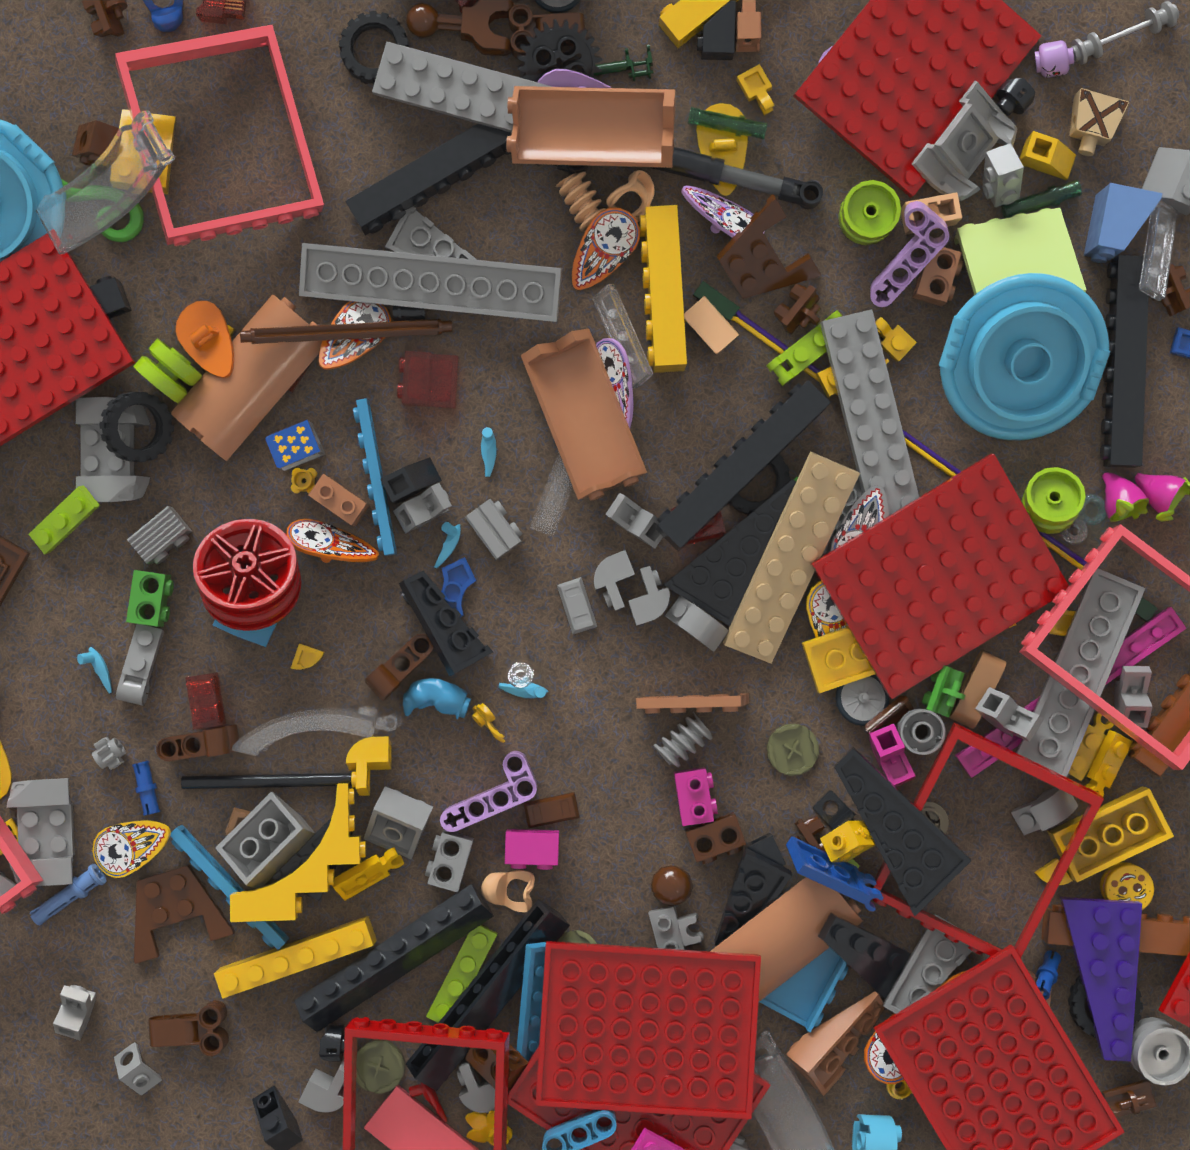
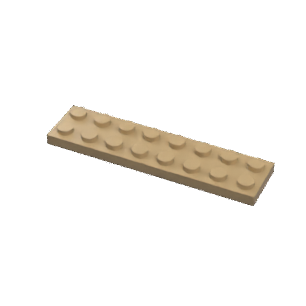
[723,451,860,663]

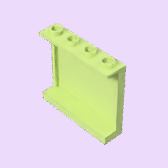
[954,208,1086,295]

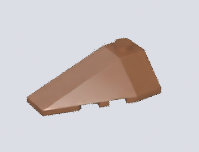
[786,992,885,1096]

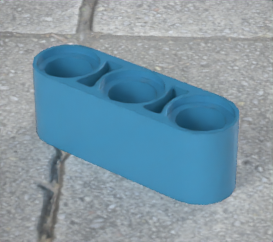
[542,1109,617,1150]

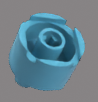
[852,1114,902,1150]

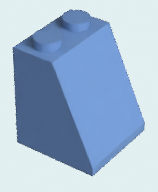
[1084,183,1163,263]

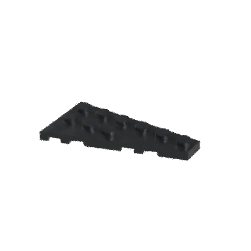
[664,479,796,626]
[834,747,971,917]

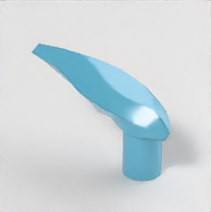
[481,427,497,477]
[434,522,461,569]
[77,647,112,693]
[499,682,548,698]

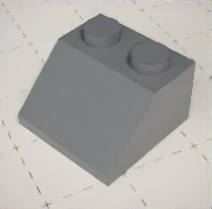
[1142,147,1190,216]
[364,786,433,859]

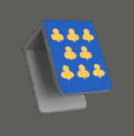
[265,420,326,471]

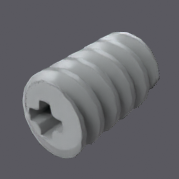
[653,712,713,768]

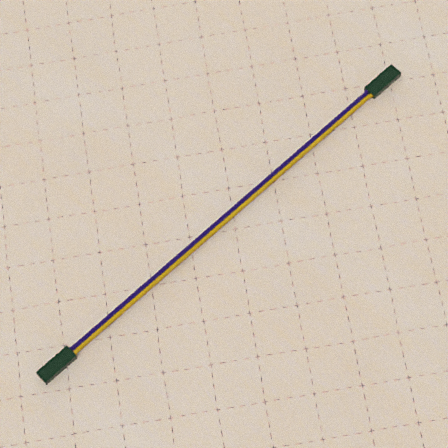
[693,281,1158,622]

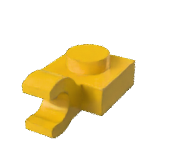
[736,64,774,116]
[875,317,917,362]

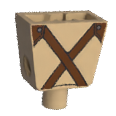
[1070,88,1129,156]

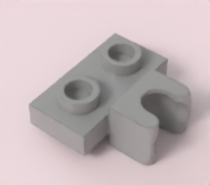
[648,906,704,950]

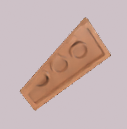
[636,693,749,714]

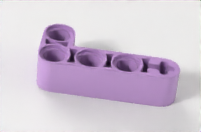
[870,201,949,307]
[440,751,538,832]

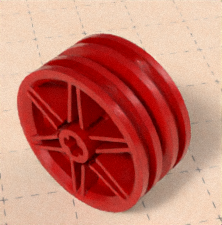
[193,519,302,631]

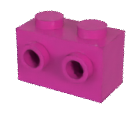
[674,767,718,826]
[505,829,559,870]

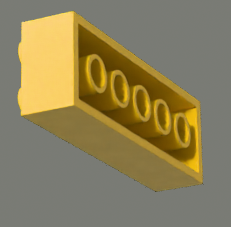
[639,205,687,373]

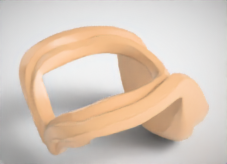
[606,170,655,222]
[481,870,535,912]

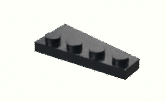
[399,571,493,676]
[714,848,792,946]
[818,913,911,1000]

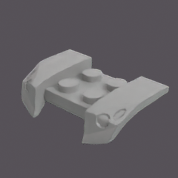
[912,81,1017,201]
[76,397,150,502]
[6,778,75,886]

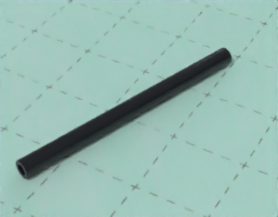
[181,773,352,789]

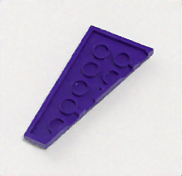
[1060,897,1142,1062]

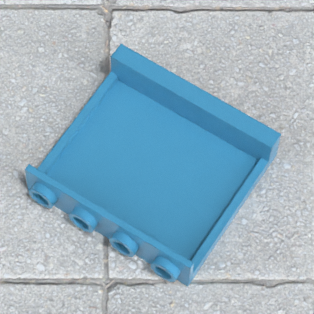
[760,893,848,1033]

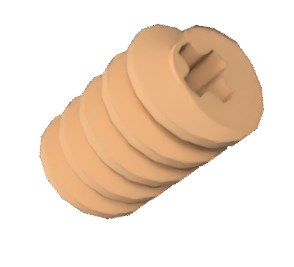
[556,172,606,232]

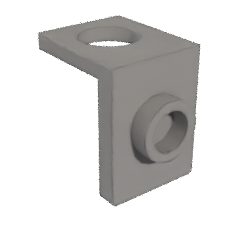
[114,1042,162,1095]

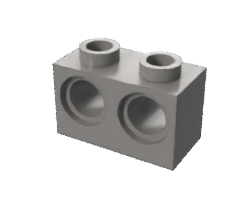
[425,830,474,892]

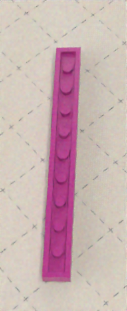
[955,607,1187,778]

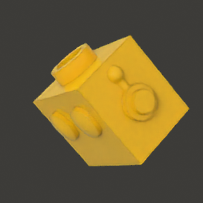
[820,821,876,862]

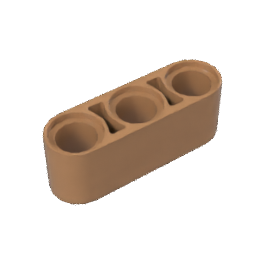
[949,650,1006,729]

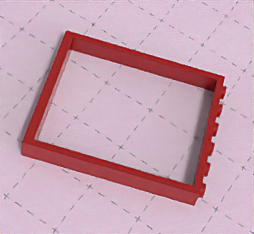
[870,722,1104,958]
[343,1017,510,1150]

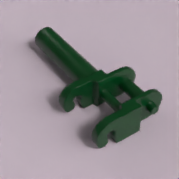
[594,45,654,81]

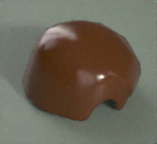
[651,865,693,906]

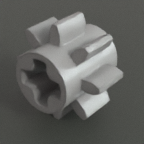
[92,737,126,770]

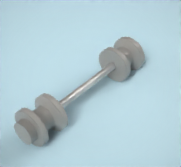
[1070,1,1179,65]

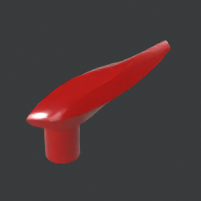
[409,1083,447,1123]

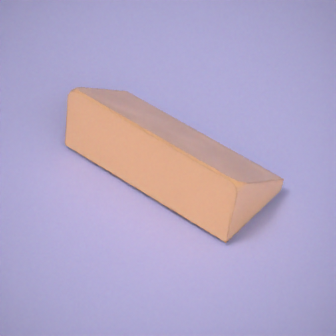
[684,296,739,354]

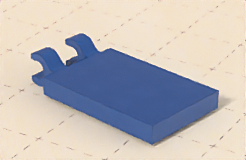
[786,836,884,911]

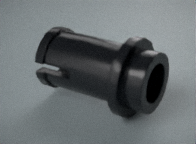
[392,306,425,321]

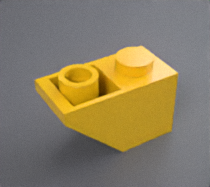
[1019,131,1076,180]

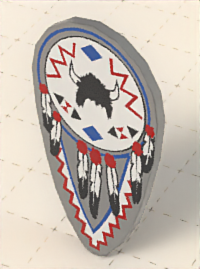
[830,485,889,552]

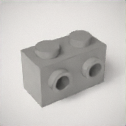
[983,143,1024,207]

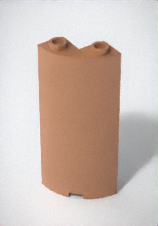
[506,86,675,168]
[171,294,322,461]
[521,329,647,501]
[710,877,863,1002]

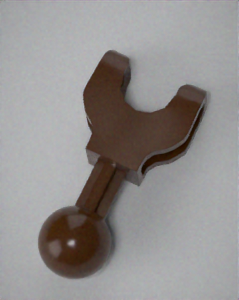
[406,0,514,56]

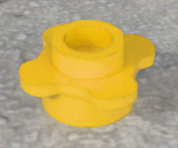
[291,468,317,494]

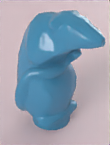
[402,678,471,719]

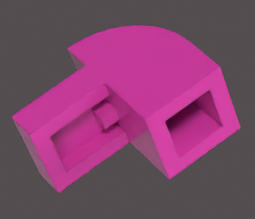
[869,723,916,787]

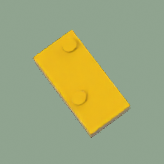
[1047,786,1174,882]

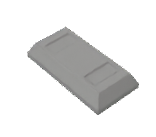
[557,577,597,634]

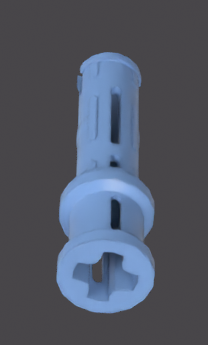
[30,864,107,926]

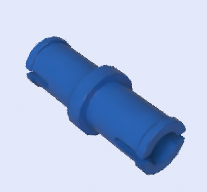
[132,761,160,816]
[1036,950,1061,1000]

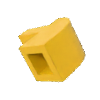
[346,736,392,796]

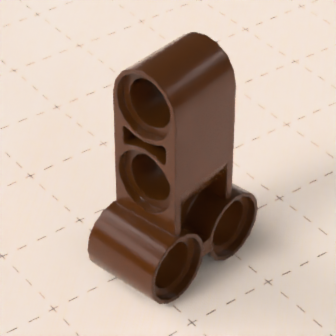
[509,4,586,61]
[365,634,433,701]
[156,724,241,761]
[148,1000,229,1056]

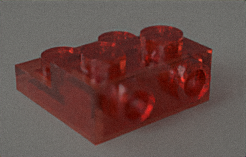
[397,351,459,409]

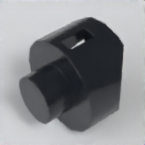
[996,78,1035,116]
[319,1025,345,1062]

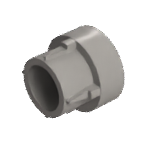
[897,709,946,755]

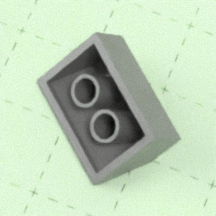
[215,792,315,889]

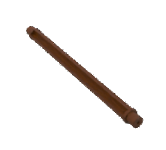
[240,319,452,344]

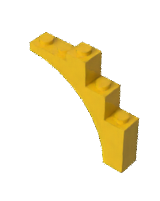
[230,783,366,922]

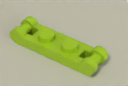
[766,310,842,387]

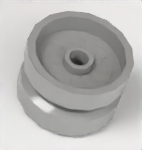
[1128,1017,1190,1086]

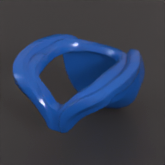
[143,0,183,32]

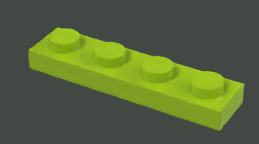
[426,925,498,1023]

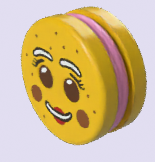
[1100,862,1154,910]

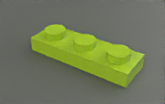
[28,485,100,555]

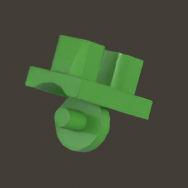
[922,665,966,717]

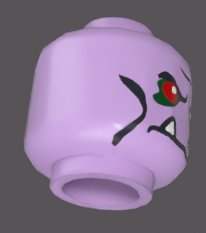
[1035,40,1074,78]

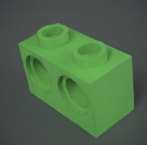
[126,570,174,627]

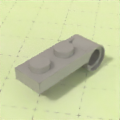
[116,624,164,706]

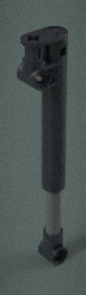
[535,147,823,209]

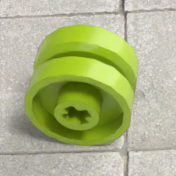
[838,180,901,246]
[133,338,202,404]
[1021,467,1086,534]

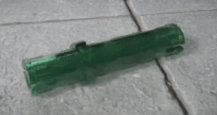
[688,107,768,140]
[1001,180,1082,219]

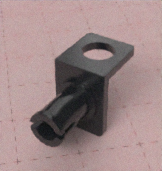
[813,790,856,829]

